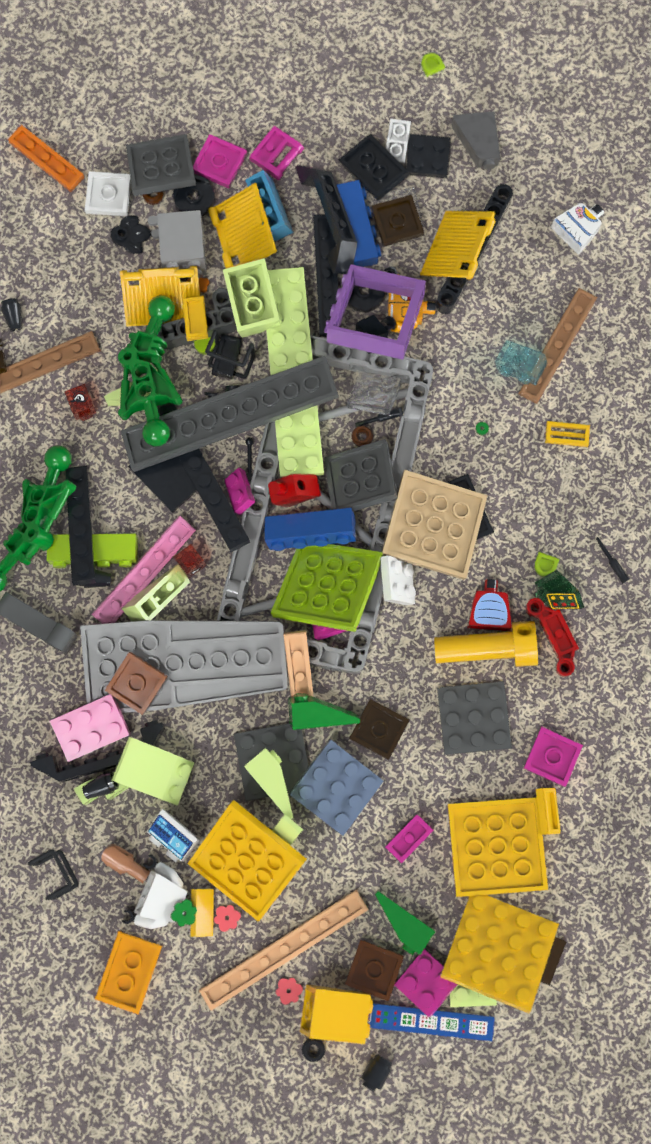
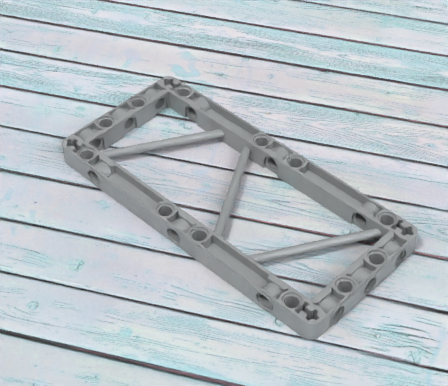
[217,335,433,674]

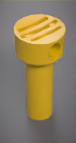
[434,621,538,667]

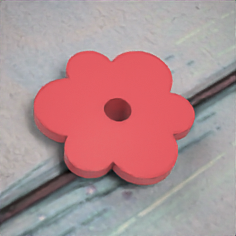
[214,905,241,932]
[276,978,303,1005]

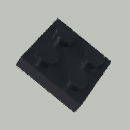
[406,134,451,178]

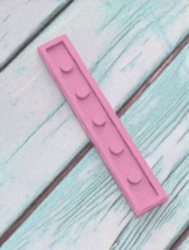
[91,516,196,624]

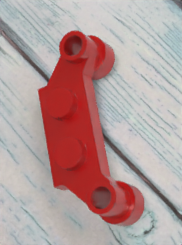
[526,598,579,677]

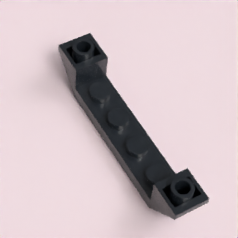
[295,165,357,274]
[30,720,165,783]

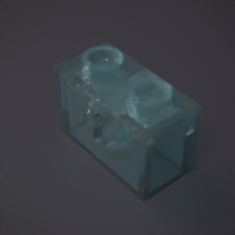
[495,340,547,385]

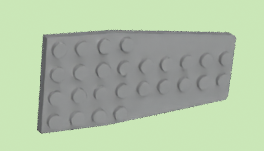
[80,620,288,713]

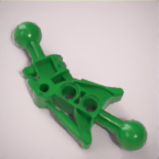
[118,295,183,447]
[0,445,76,592]

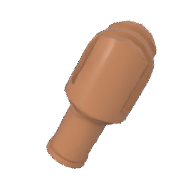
[101,844,151,884]

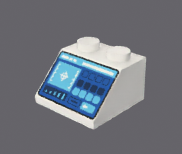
[147,809,201,862]

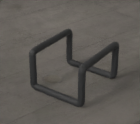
[205,330,255,379]
[28,849,79,900]

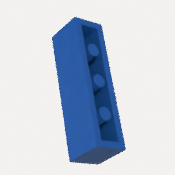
[337,180,381,267]
[265,508,356,551]

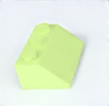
[223,258,280,338]

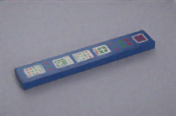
[368,1003,495,1041]

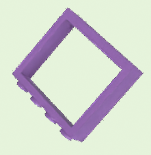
[324,264,426,360]

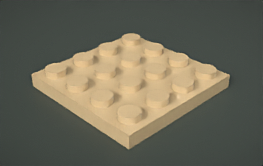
[381,470,487,580]

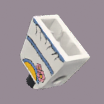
[551,203,604,255]

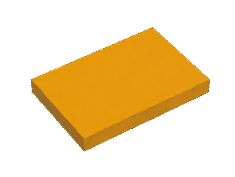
[95,931,162,1015]

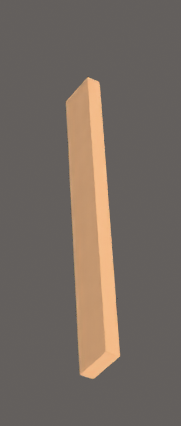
[199,890,369,1011]

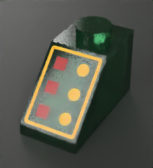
[535,570,584,609]

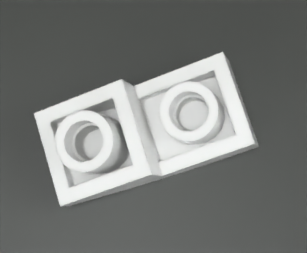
[386,119,411,163]

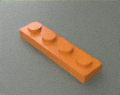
[8,125,85,192]

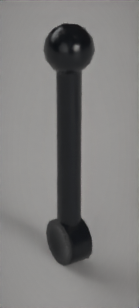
[245,437,254,482]

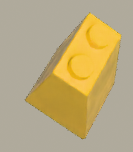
[300,984,373,1044]

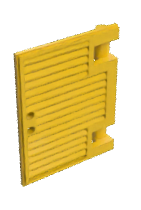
[208,183,277,269]
[420,211,495,280]
[120,266,200,327]

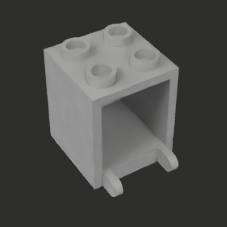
[147,210,207,279]

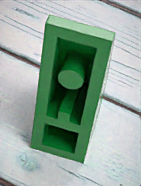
[288,693,360,730]
[375,891,436,956]

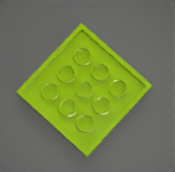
[271,544,383,632]

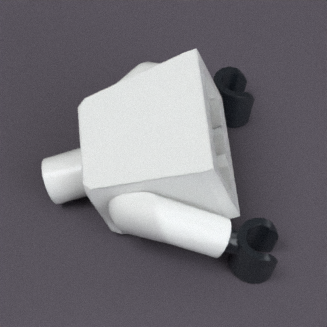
[122,855,187,929]

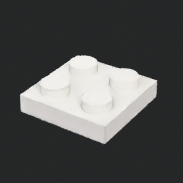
[85,171,131,216]
[380,555,416,605]

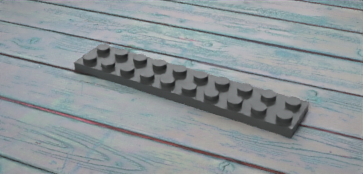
[121,356,339,472]

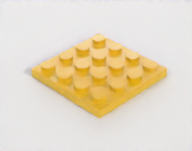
[447,797,548,897]
[188,800,307,922]
[440,890,559,1013]

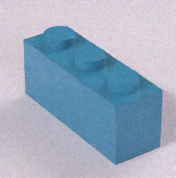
[245,170,293,242]

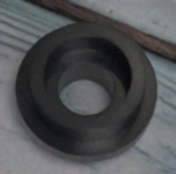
[302,1038,325,1062]

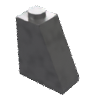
[452,111,500,170]

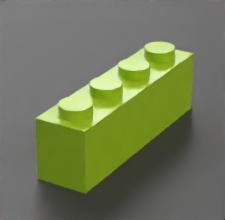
[47,534,138,568]

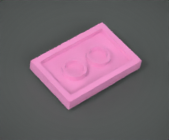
[50,694,131,762]

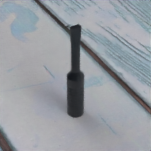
[355,408,403,427]
[596,537,630,584]

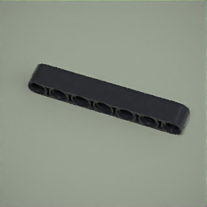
[436,184,513,314]

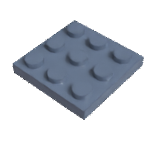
[289,739,383,836]

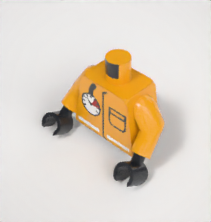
[381,266,436,333]

